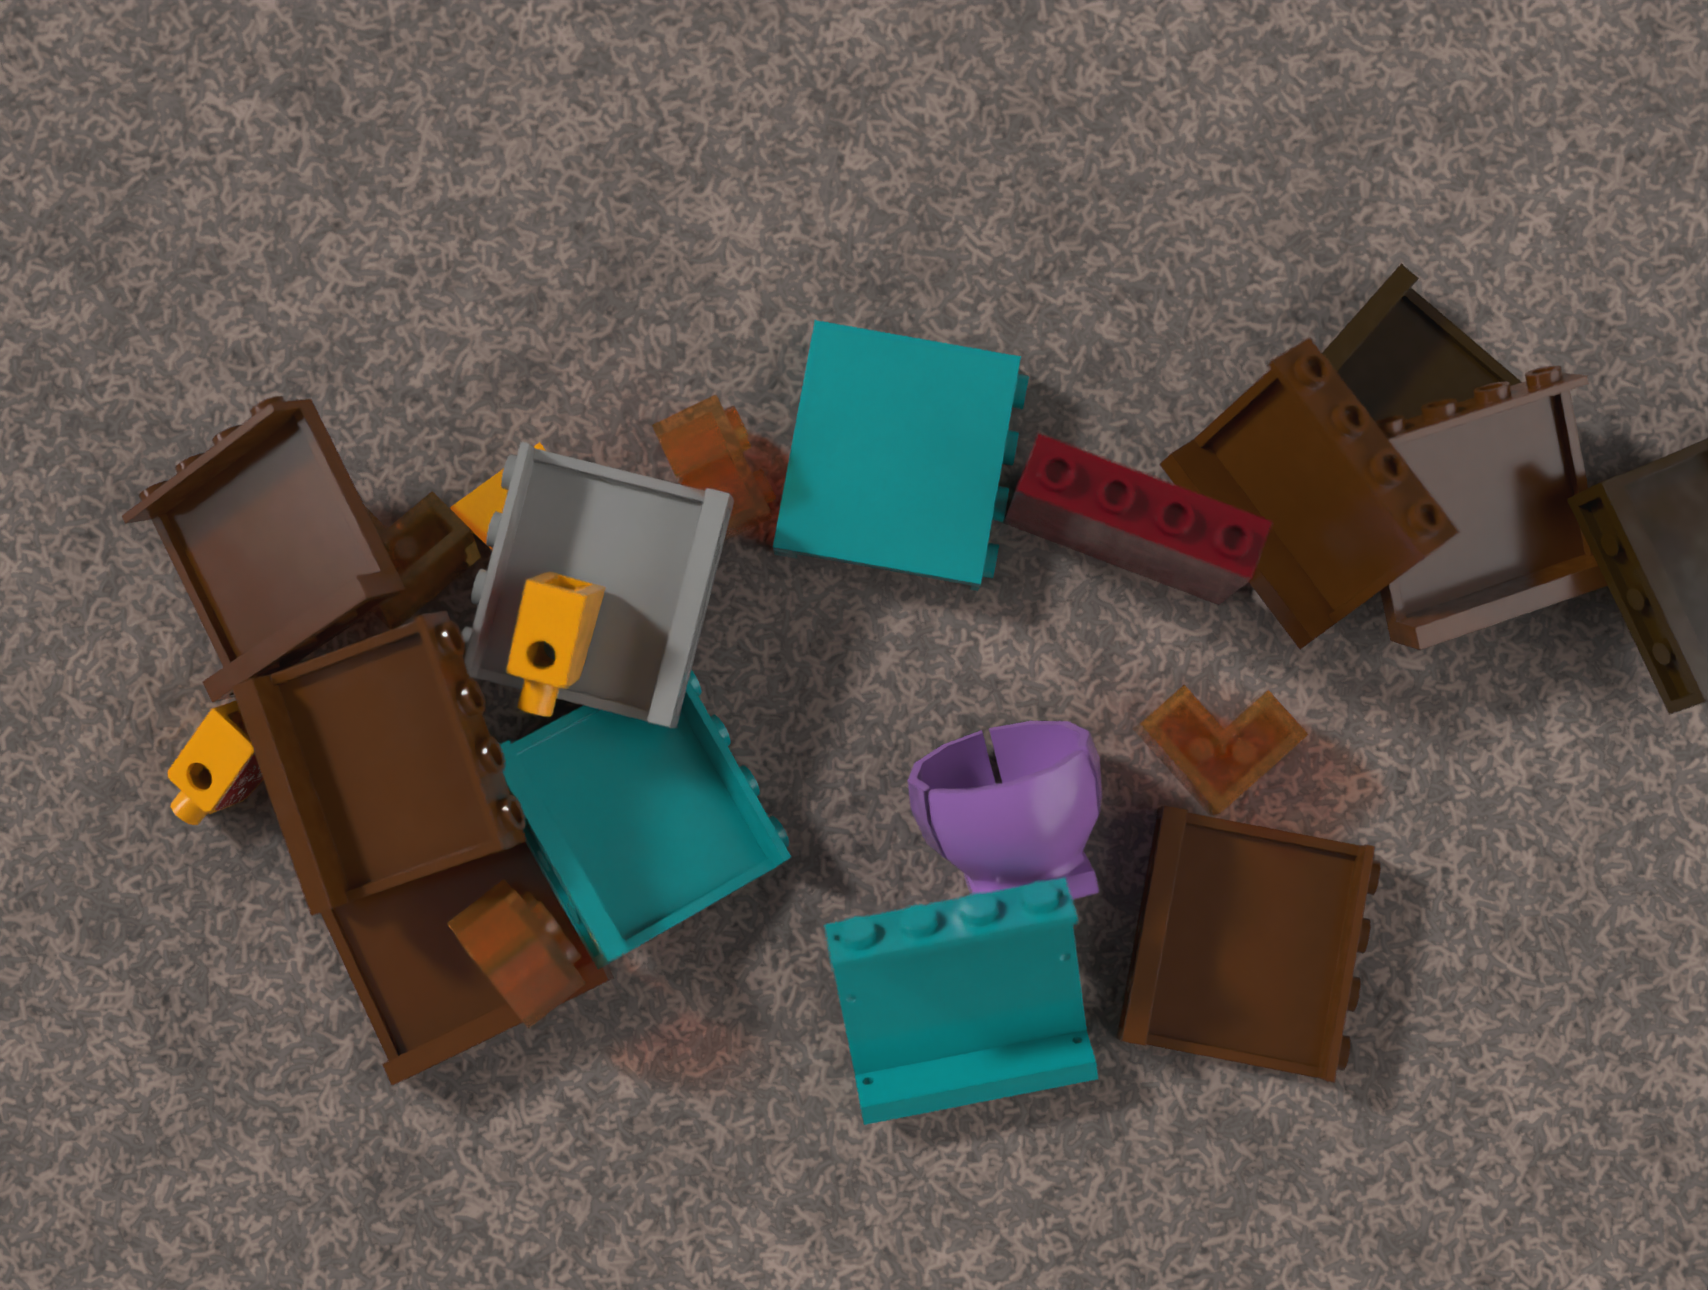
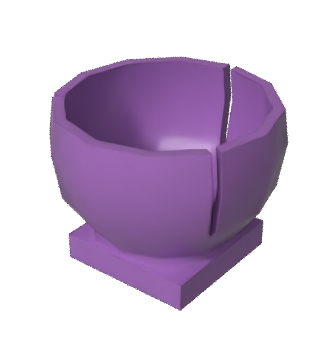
[908,721,1102,900]

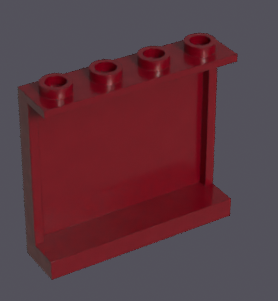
[1004,433,1272,605]

